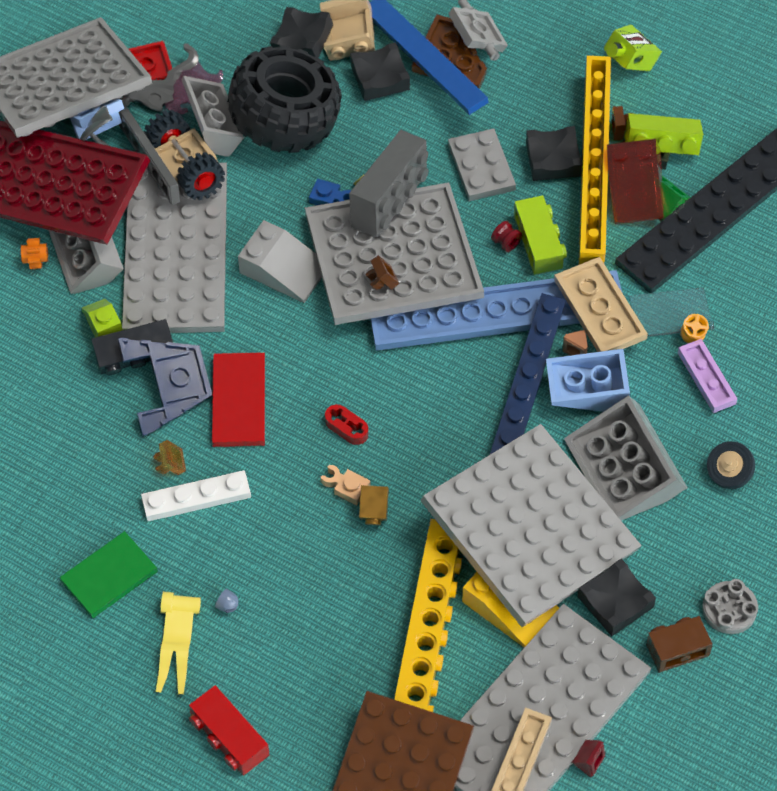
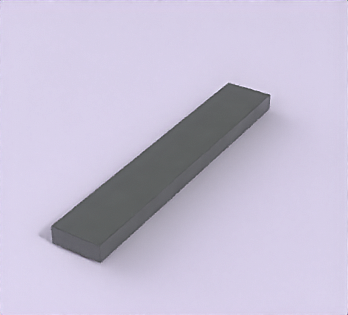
[118,98,180,205]

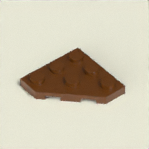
[412,14,487,89]

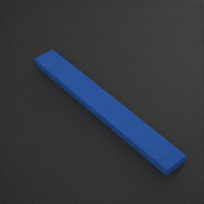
[369,0,489,115]

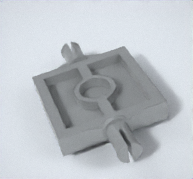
[448,0,508,61]

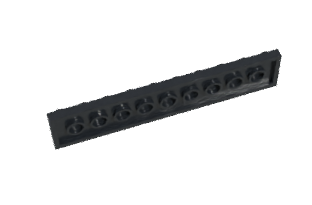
[615,128,777,294]

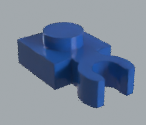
[309,179,351,205]

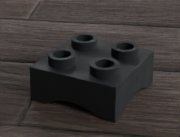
[270,7,334,58]
[350,42,410,101]
[526,126,582,181]
[577,558,656,636]

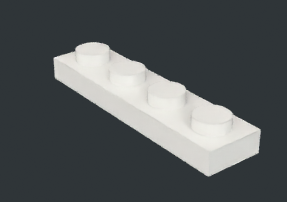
[141,470,251,522]

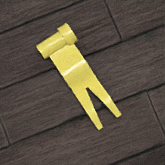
[156,591,201,695]

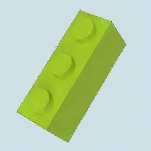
[625,113,703,155]
[514,195,567,275]

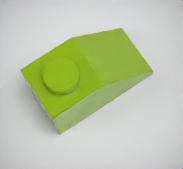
[82,299,123,338]

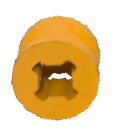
[680,314,709,343]

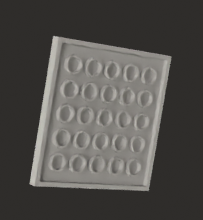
[0,17,153,138]
[305,183,484,325]
[420,424,642,627]

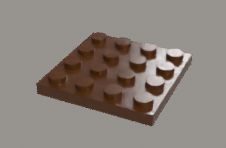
[333,691,474,791]

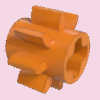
[21,238,48,269]

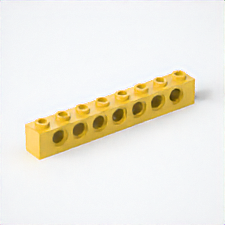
[394,519,462,712]

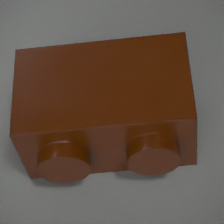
[646,616,713,673]

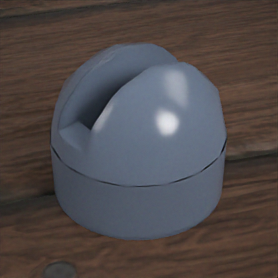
[215,589,239,613]

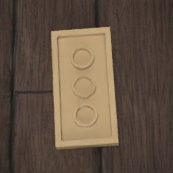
[554,257,648,352]

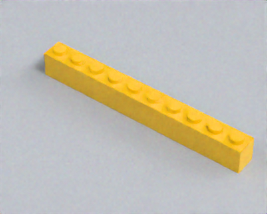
[578,56,611,265]

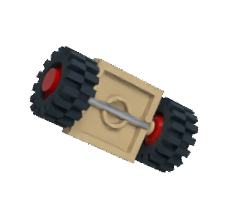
[144,110,225,200]

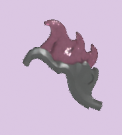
[122,43,223,114]

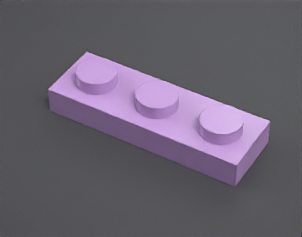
[678,339,737,413]

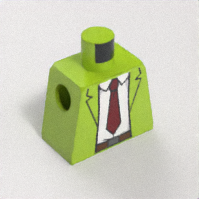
[604,25,662,71]

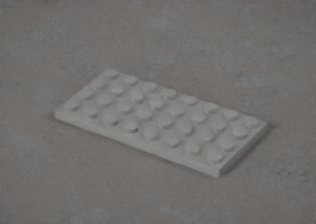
[122,163,227,333]
[455,604,651,791]

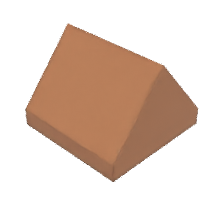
[562,330,588,356]

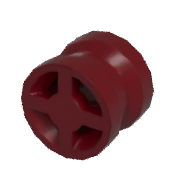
[491,221,523,252]

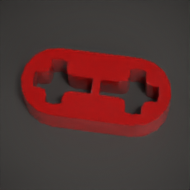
[325,404,369,445]

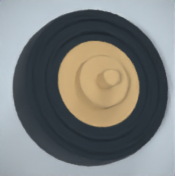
[707,441,755,489]

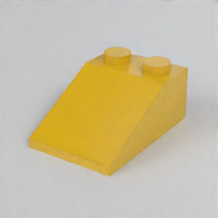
[462,572,559,648]

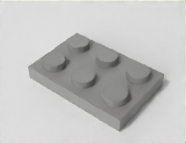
[448,129,516,201]

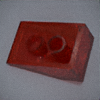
[607,139,664,224]

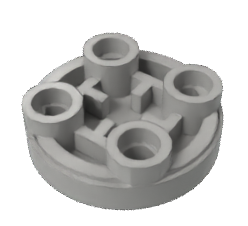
[702,579,758,634]

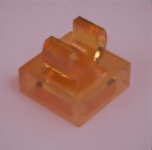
[153,440,186,475]

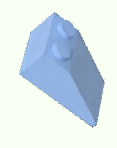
[546,349,630,412]

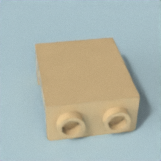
[320,0,375,61]

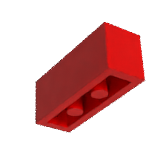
[189,685,270,776]

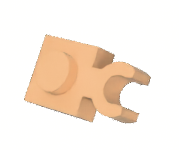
[321,465,370,505]

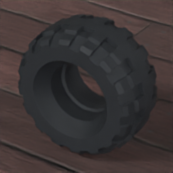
[227,46,342,153]

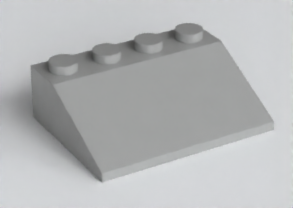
[564,395,688,521]

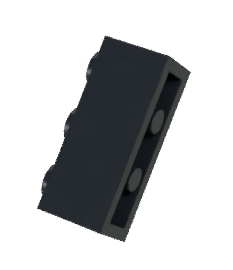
[92,319,173,375]

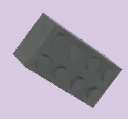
[349,130,429,238]

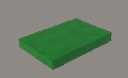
[59,531,158,619]

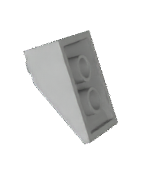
[238,220,322,303]

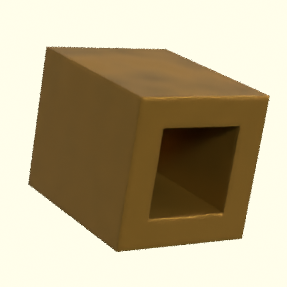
[359,485,389,525]

